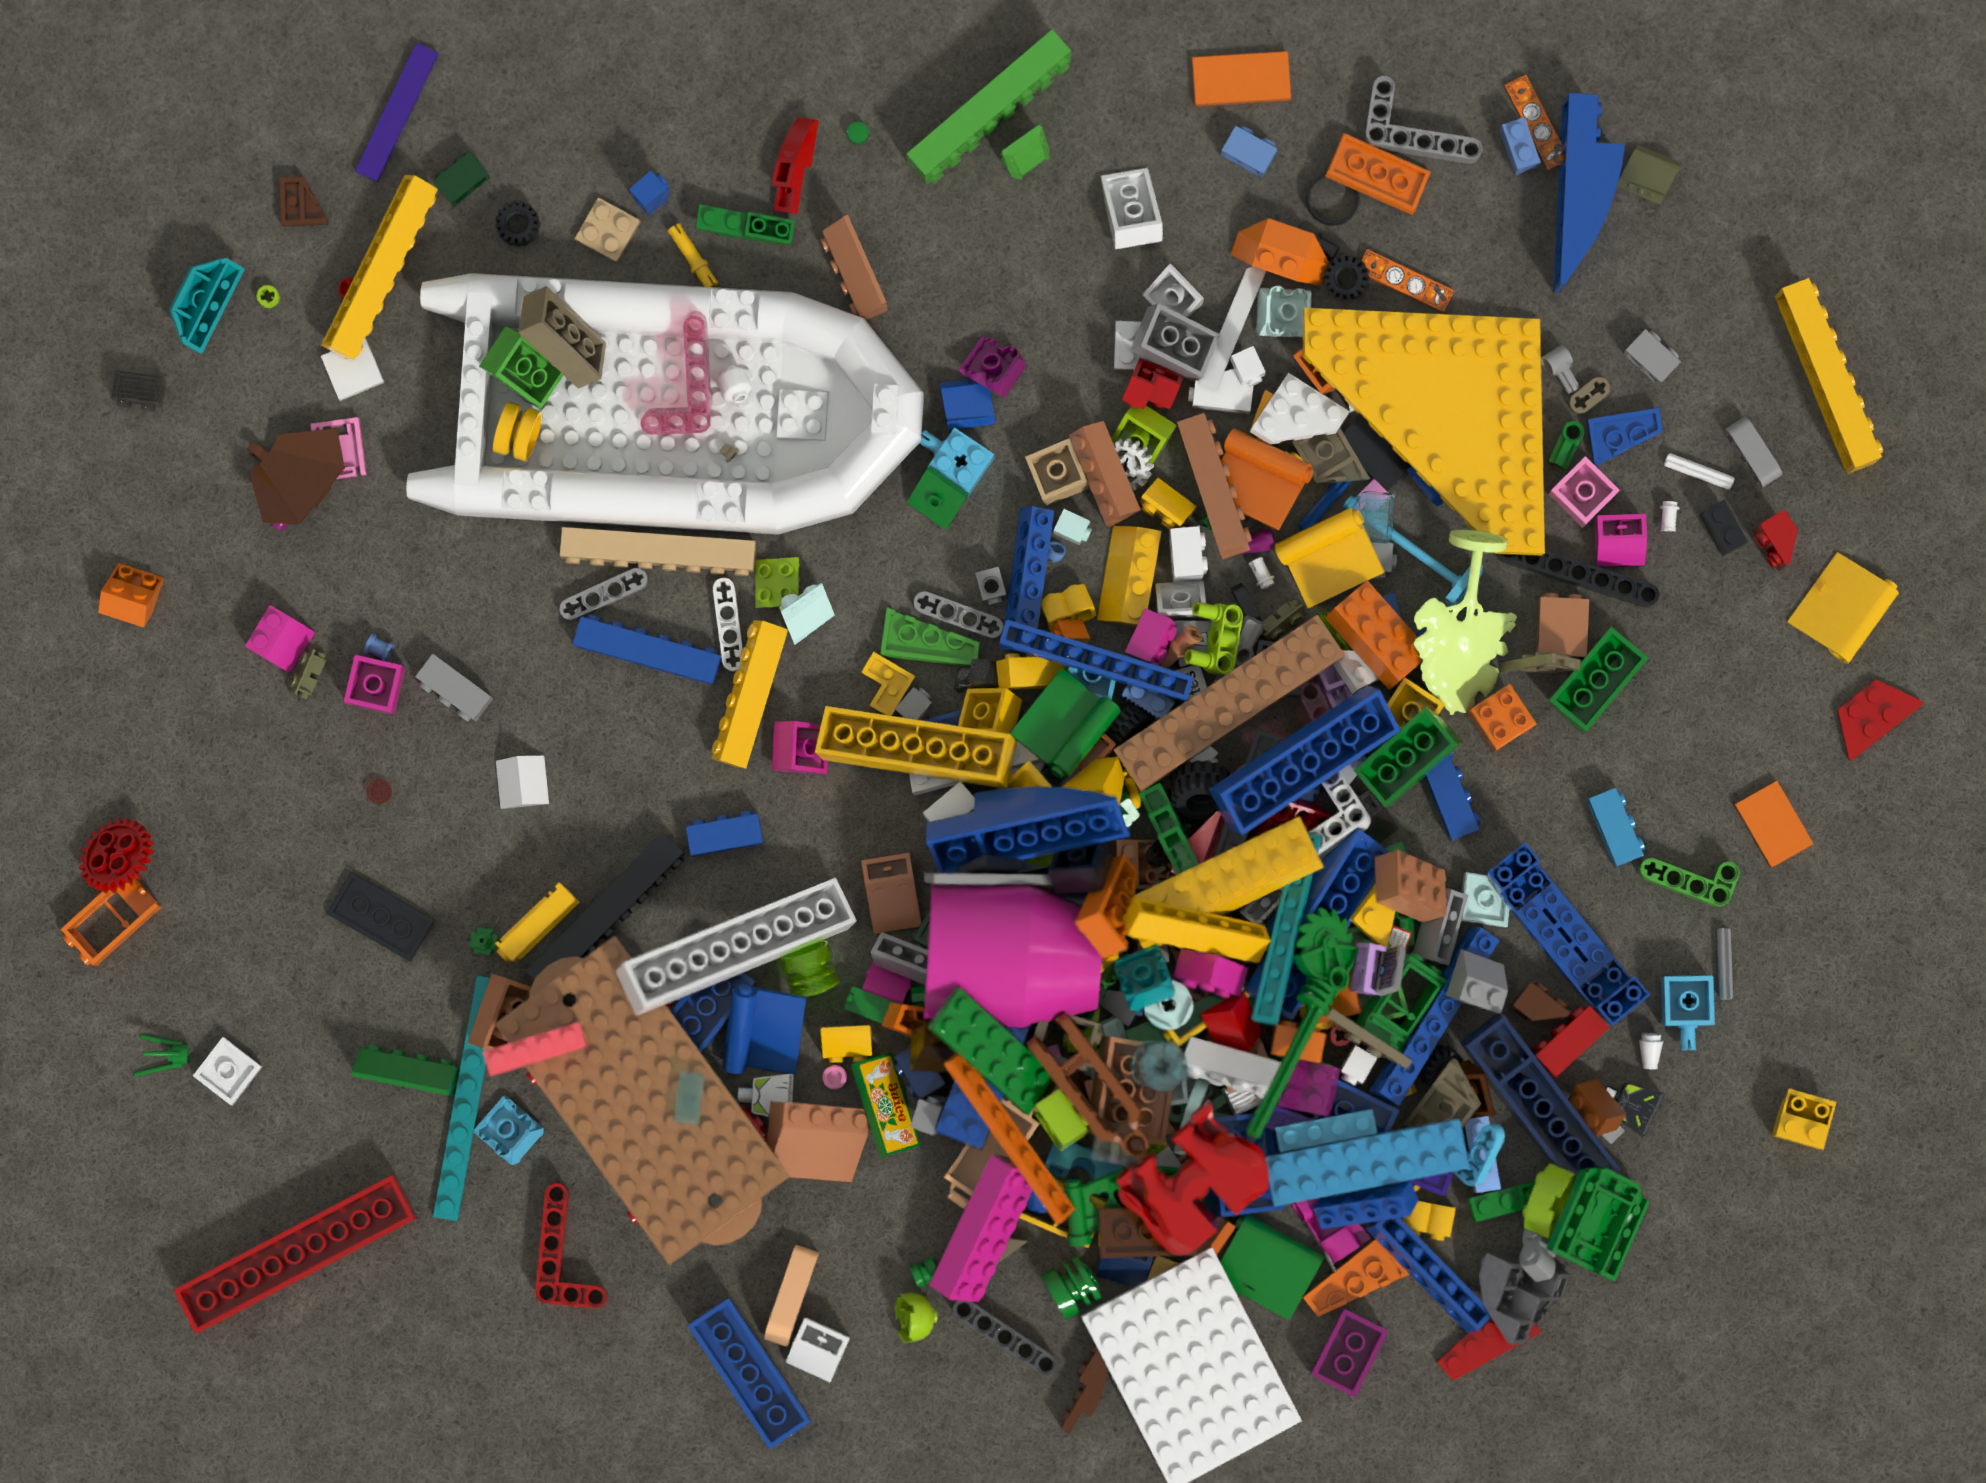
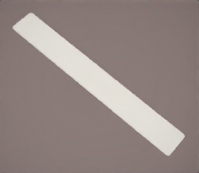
[1199,266,1266,390]

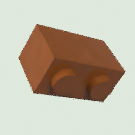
[1568,1079,1627,1136]

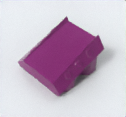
[959,336,1026,397]

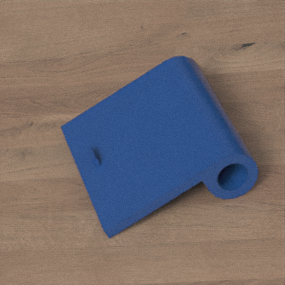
[722,984,807,1075]

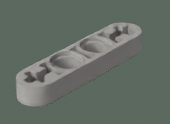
[559,568,648,621]
[914,591,1003,639]

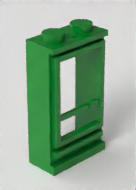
[1355,952,1448,1053]

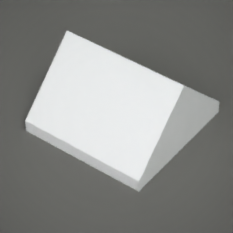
[1143,264,1204,318]
[1155,581,1206,620]
[496,756,549,809]

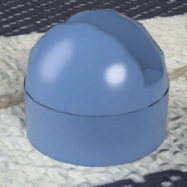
[1048,541,1066,563]

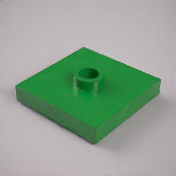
[907,466,969,530]

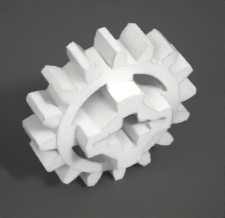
[1113,438,1154,491]

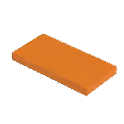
[1192,51,1291,106]
[1325,133,1431,215]

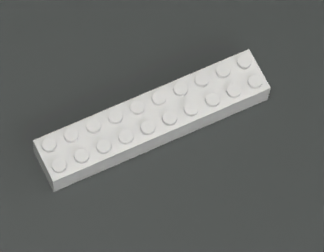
[615,878,857,1016]

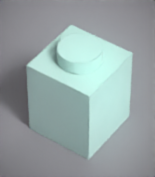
[1053,509,1092,546]

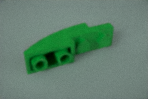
[695,204,795,245]
[1467,1181,1536,1223]

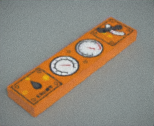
[1504,75,1566,171]
[1362,249,1454,313]

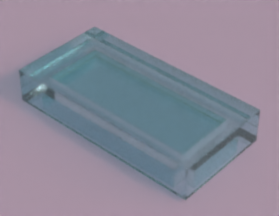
[674,1072,705,1125]

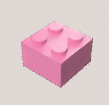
[1548,456,1620,528]

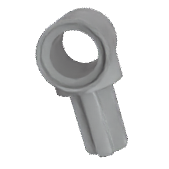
[1541,345,1579,394]

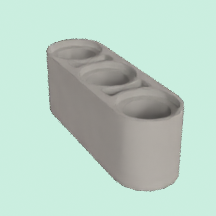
[1724,416,1783,488]

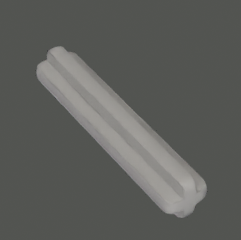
[1717,928,1733,1000]

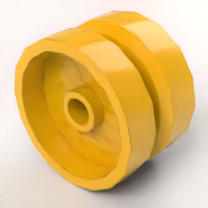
[493,401,542,462]

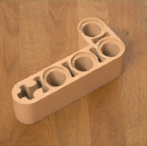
[764,1245,819,1347]

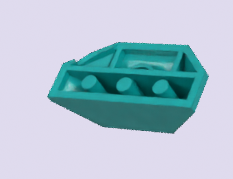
[169,257,245,354]

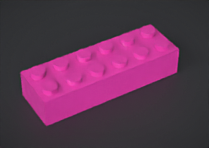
[929,1154,1033,1302]

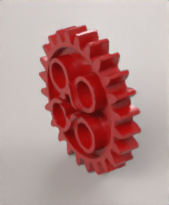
[79,818,154,893]

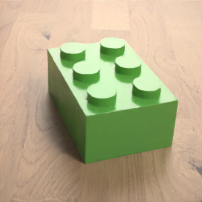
[479,326,564,409]

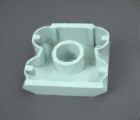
[1256,286,1311,338]
[779,583,835,645]

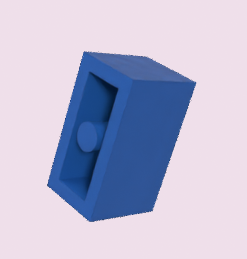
[629,170,670,216]

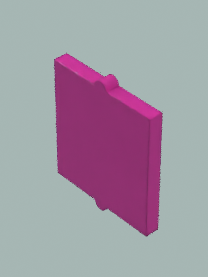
[862,962,911,1004]

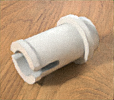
[1660,501,1679,532]
[1249,557,1274,590]

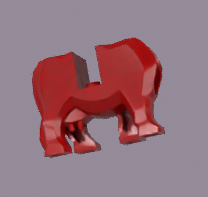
[1116,1100,1269,1255]

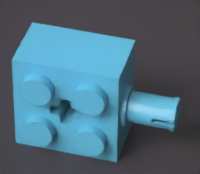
[920,428,995,498]
[1660,976,1715,1050]

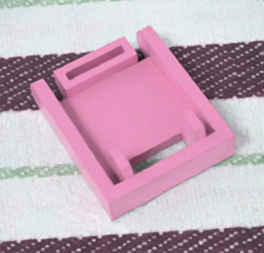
[311,417,367,479]

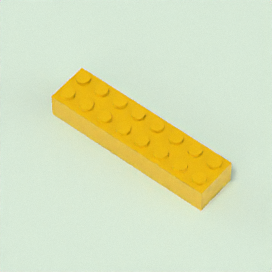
[1775,278,1883,474]
[815,706,1017,789]
[1130,817,1324,949]

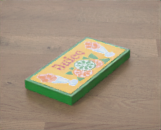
[851,1052,921,1158]

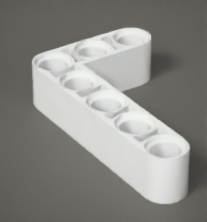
[1308,771,1371,859]

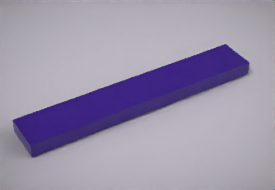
[355,43,439,182]

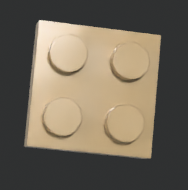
[575,198,640,263]

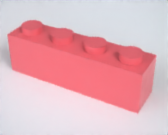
[483,1022,589,1076]

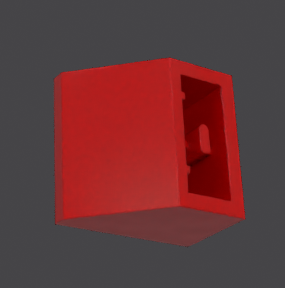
[1753,509,1798,571]

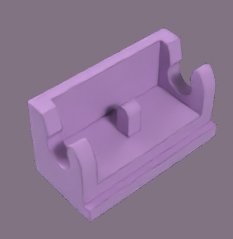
[1350,943,1387,996]

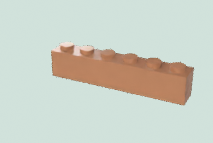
[1177,413,1252,559]

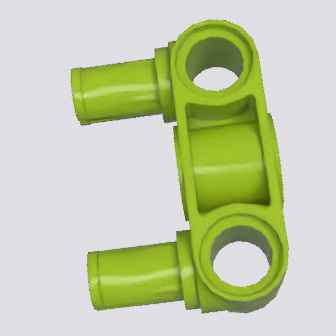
[1184,602,1243,675]

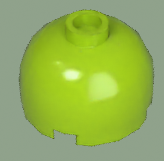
[895,1292,938,1343]

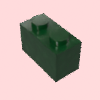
[433,152,490,208]

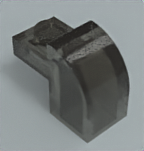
[954,659,999,693]

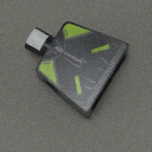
[1606,1083,1665,1136]

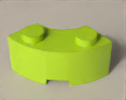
[1523,1163,1575,1239]

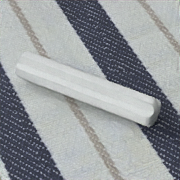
[1664,453,1734,489]

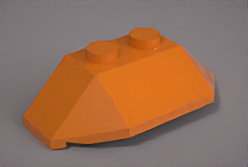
[1231,218,1329,286]

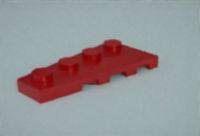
[1436,1317,1542,1381]

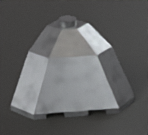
[1479,1252,1571,1345]

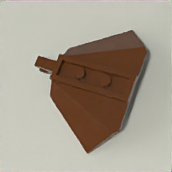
[247,428,345,524]

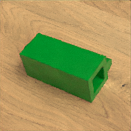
[844,986,895,1024]

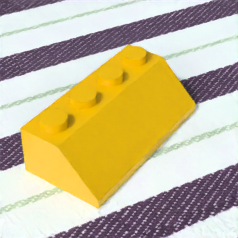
[1096,526,1162,628]

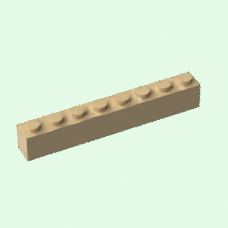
[560,527,756,576]

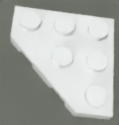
[1250,373,1350,445]

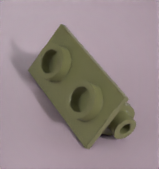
[1260,599,1306,642]
[289,648,326,699]

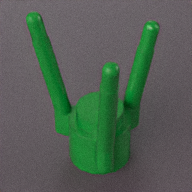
[133,1034,189,1077]

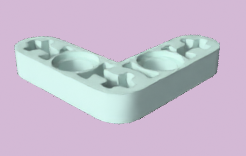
[1174,1078,1211,1156]

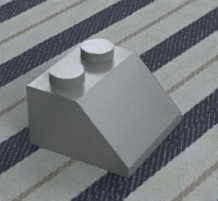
[1446,950,1508,1014]

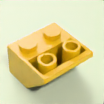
[1140,478,1197,531]
[1772,1089,1836,1150]

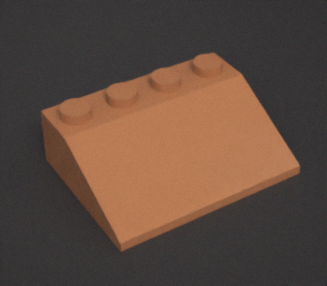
[1086,1036,1180,1146]
[767,1101,869,1182]

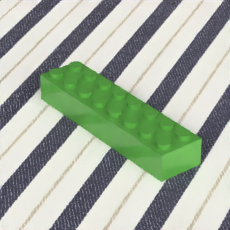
[906,29,1071,185]

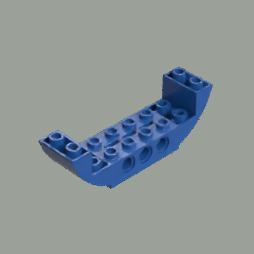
[1487,842,1650,1026]

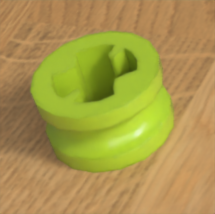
[257,285,280,308]

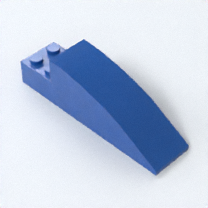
[1553,93,1625,293]
[926,787,1130,873]
[1243,828,1389,1020]

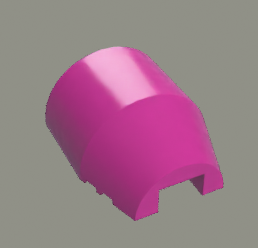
[924,883,1102,1028]

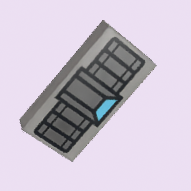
[1375,945,1406,996]

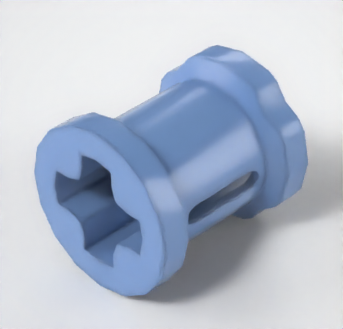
[363,633,395,662]

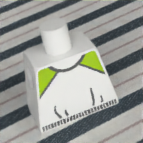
[738,1074,794,1117]

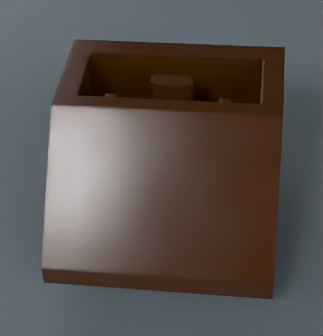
[1509,982,1570,1022]

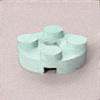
[1144,981,1193,1030]

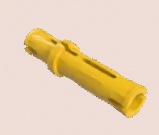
[667,223,719,287]

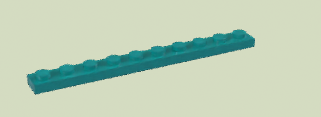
[433,976,490,1221]

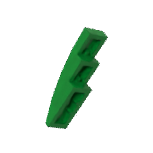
[1139,782,1200,875]

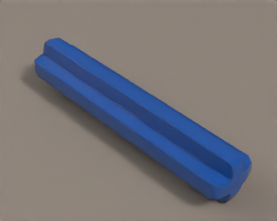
[1298,482,1351,531]

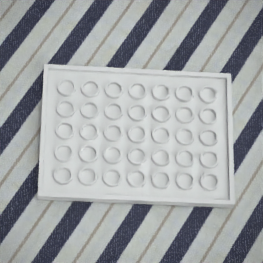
[1081,1246,1302,1483]

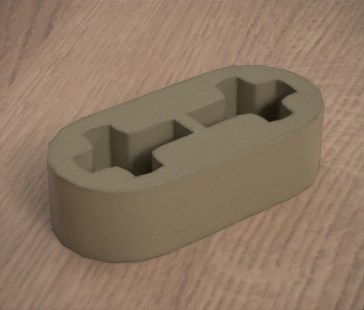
[1569,377,1610,415]

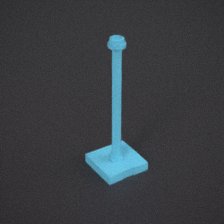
[1343,495,1483,612]

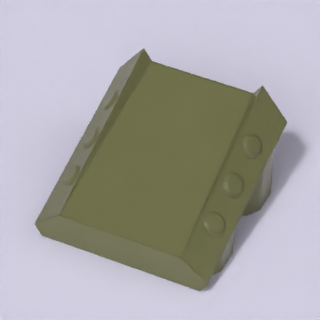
[1617,144,1682,205]

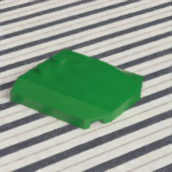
[1546,1166,1649,1282]

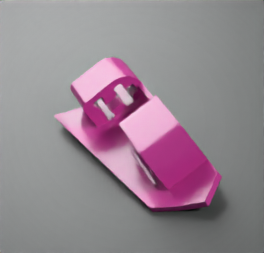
[1290,1198,1371,1264]

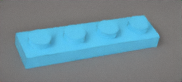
[1275,1109,1377,1152]

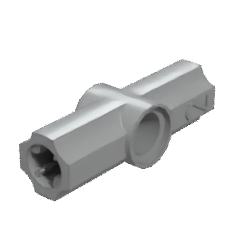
[1214,615,1265,682]

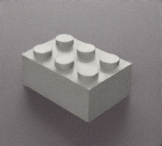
[1130,303,1220,381]

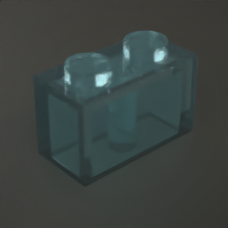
[1356,491,1395,544]

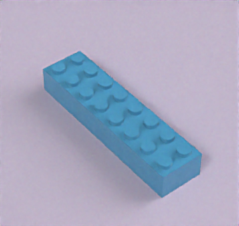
[1265,1118,1469,1207]

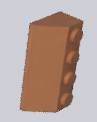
[820,215,888,320]
[1069,421,1141,527]

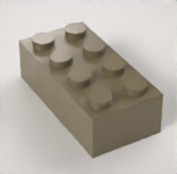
[518,286,606,389]

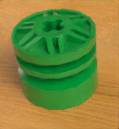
[1040,1255,1102,1320]

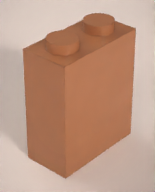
[1536,593,1589,659]

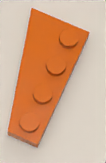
[1302,1238,1410,1317]

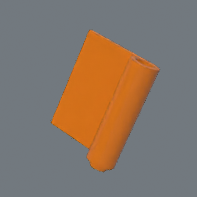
[1221,428,1313,531]

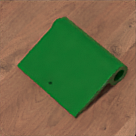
[1009,668,1121,779]
[1220,1214,1325,1320]

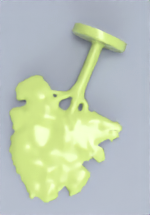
[1414,530,1517,715]

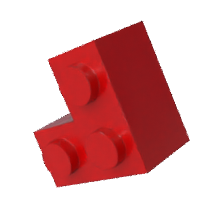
[1122,357,1184,409]

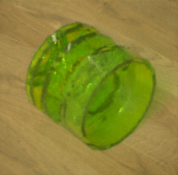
[780,941,840,997]

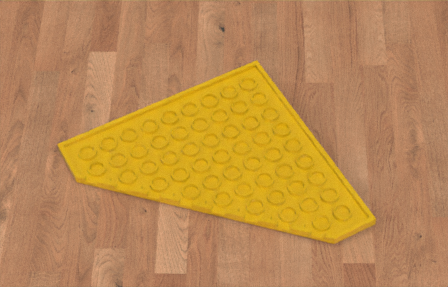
[1303,308,1545,556]

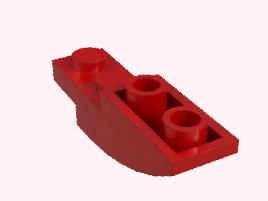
[771,117,819,214]

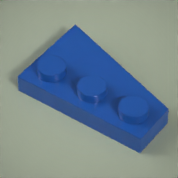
[1587,408,1663,466]

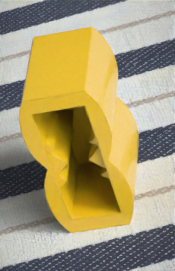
[1041,584,1096,631]
[1402,1201,1456,1241]

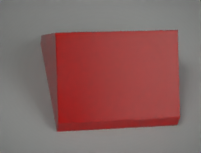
[1200,990,1262,1052]

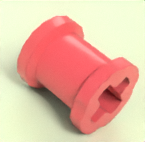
[1329,1026,1350,1047]

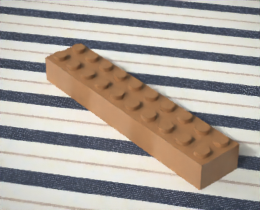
[1114,615,1345,792]

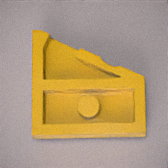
[1349,884,1395,947]

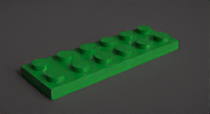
[928,987,1053,1115]

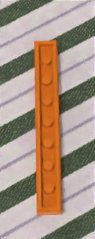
[944,1053,1075,1224]

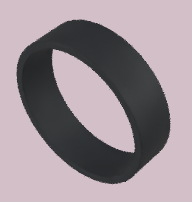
[1306,172,1360,226]

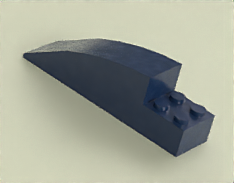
[1459,1013,1621,1180]

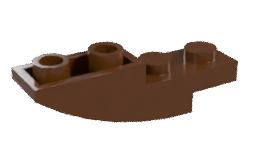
[1059,1343,1108,1433]

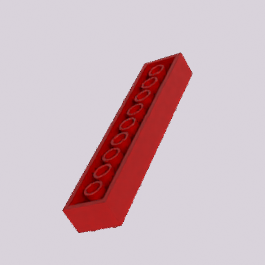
[173,1175,418,1334]

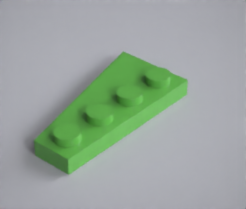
[880,608,980,668]

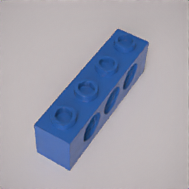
[1313,1180,1419,1229]

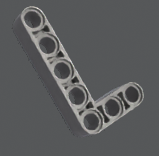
[1364,76,1482,164]

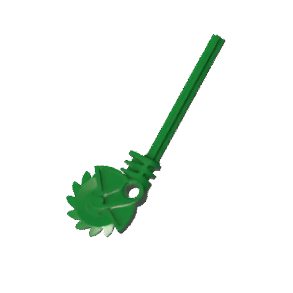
[1246,908,1359,1139]

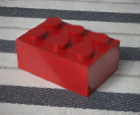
[1532,1006,1610,1078]

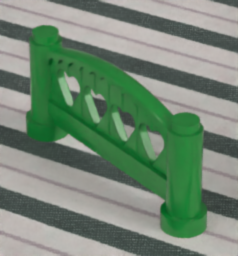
[1064,1160,1205,1247]

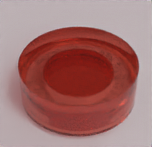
[367,779,392,804]

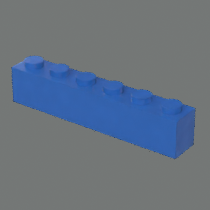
[573,614,722,686]

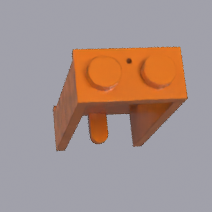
[60,878,162,966]

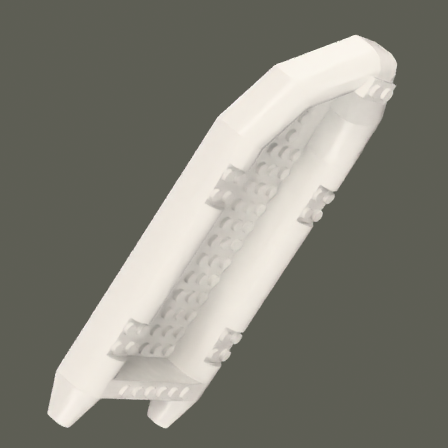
[406,273,924,534]

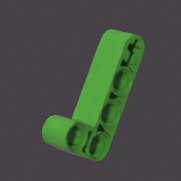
[1637,858,1740,907]

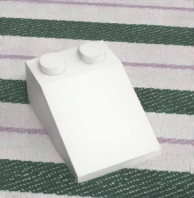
[1101,168,1162,249]

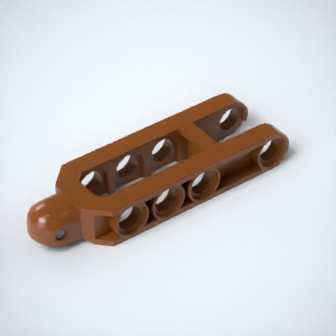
[1026,1012,1149,1157]

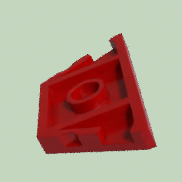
[1837,680,1924,761]

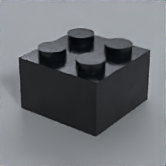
[1048,841,1113,894]

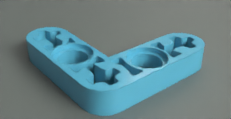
[1453,1124,1505,1186]

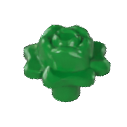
[469,927,498,955]

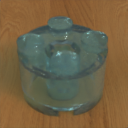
[1130,1041,1187,1091]

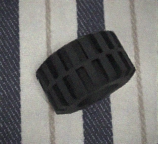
[1171,760,1231,821]

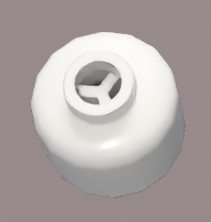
[716,366,752,403]

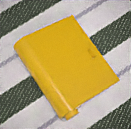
[1275,507,1385,608]
[1787,552,1899,664]

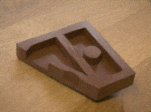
[280,177,329,227]

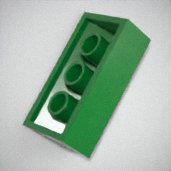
[1549,627,1648,734]
[1354,707,1463,808]
[351,1044,459,1096]

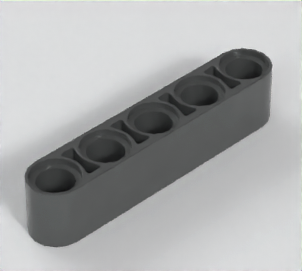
[953,1300,1057,1375]

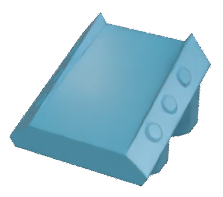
[474,1095,544,1165]

